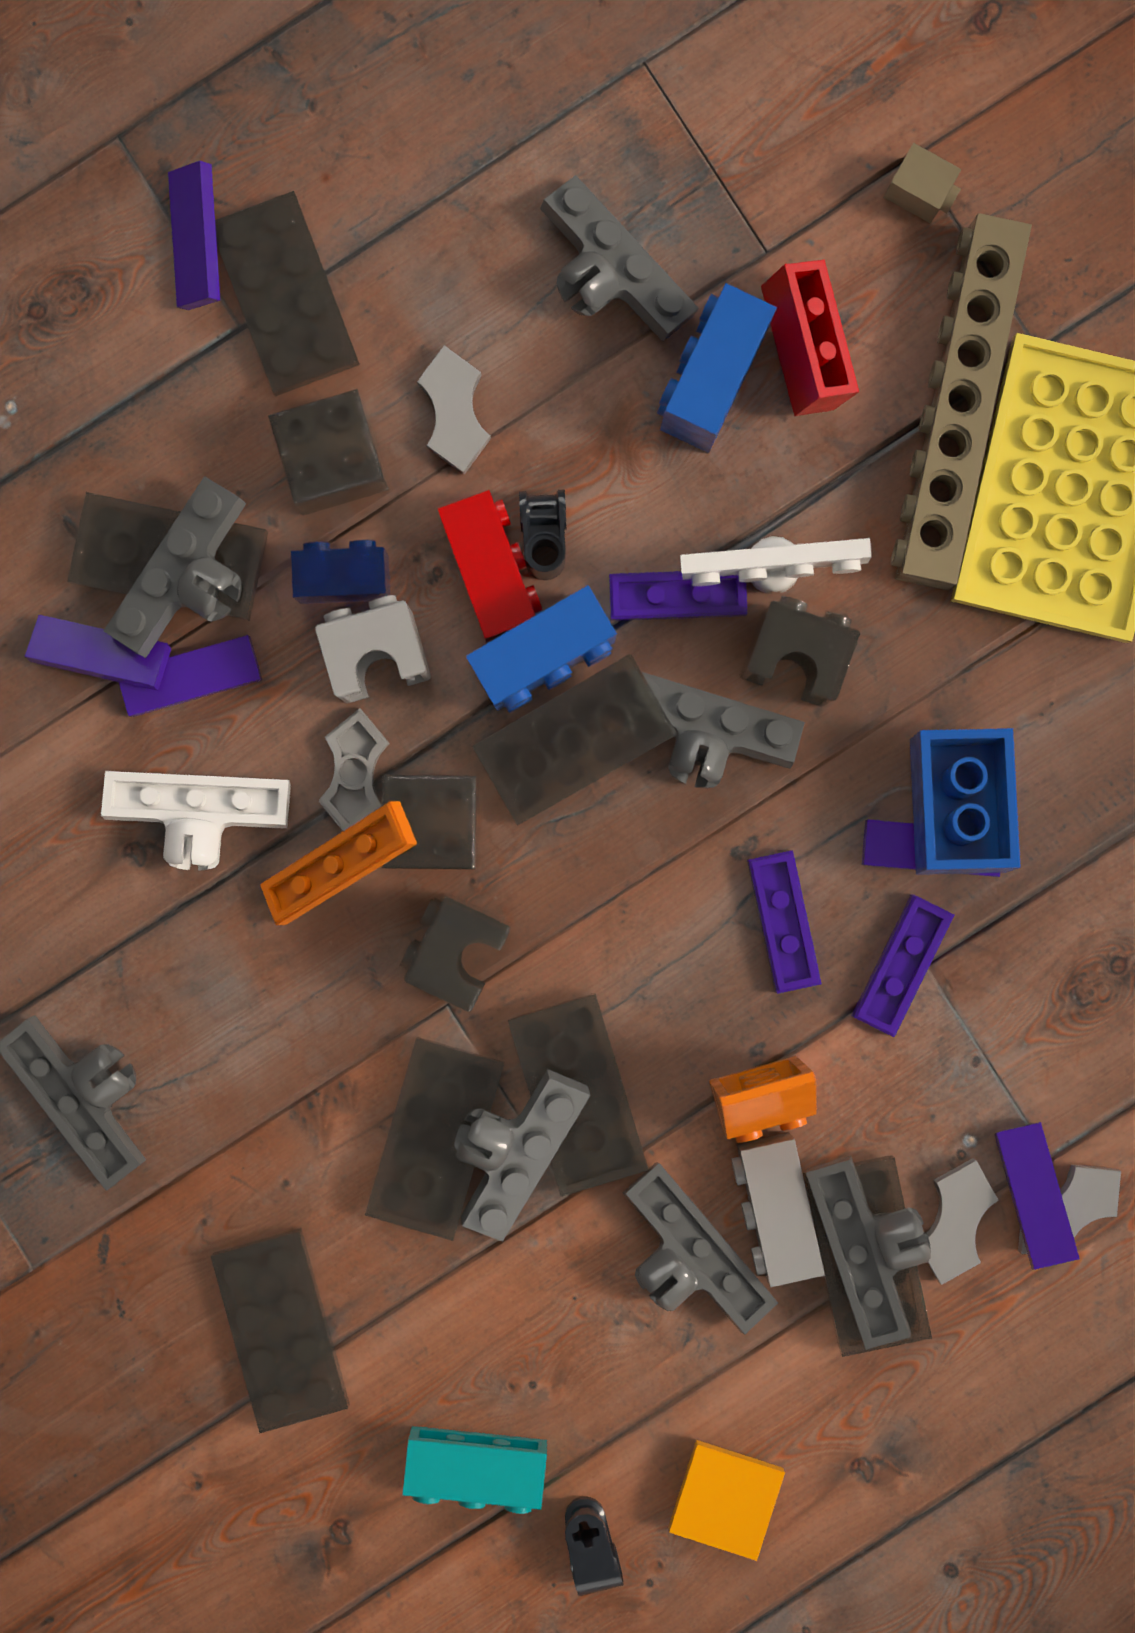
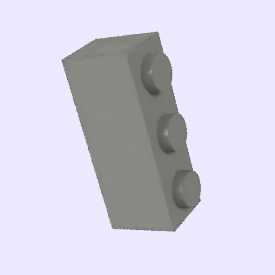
[731,1132,825,1287]

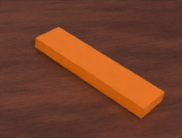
[260,801,417,926]

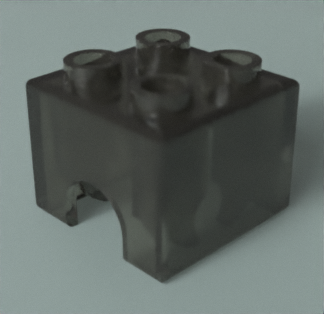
[268,389,390,516]
[740,596,860,707]
[381,775,479,870]
[400,894,512,1012]

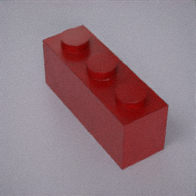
[760,259,859,416]
[438,490,543,643]

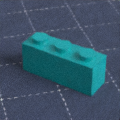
[403,1426,547,1514]

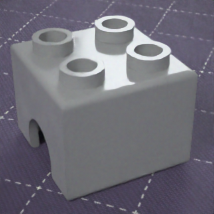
[315,595,431,703]

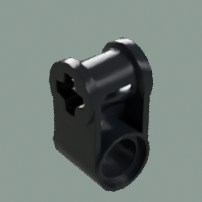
[519,489,567,581]
[565,1496,624,1596]

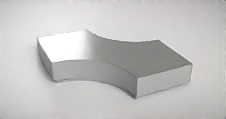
[417,345,491,475]
[319,708,390,831]
[926,1158,999,1285]
[1018,1164,1121,1254]

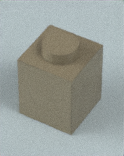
[884,143,962,224]

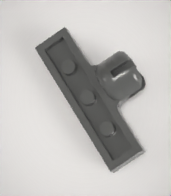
[540,175,699,342]
[104,476,247,658]
[616,669,805,789]
[0,1015,146,1191]
[454,1069,590,1242]
[806,1156,931,1350]
[622,1162,778,1334]

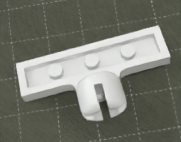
[680,536,871,594]
[101,771,291,870]

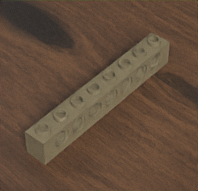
[891,213,1032,590]

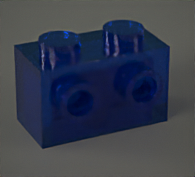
[291,540,390,604]

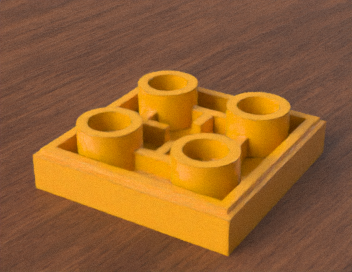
[668,1440,785,1561]

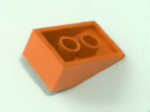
[709,1056,817,1143]

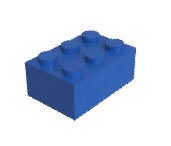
[657,283,777,453]
[466,585,617,713]
[910,728,1021,875]

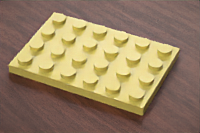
[951,333,1135,643]

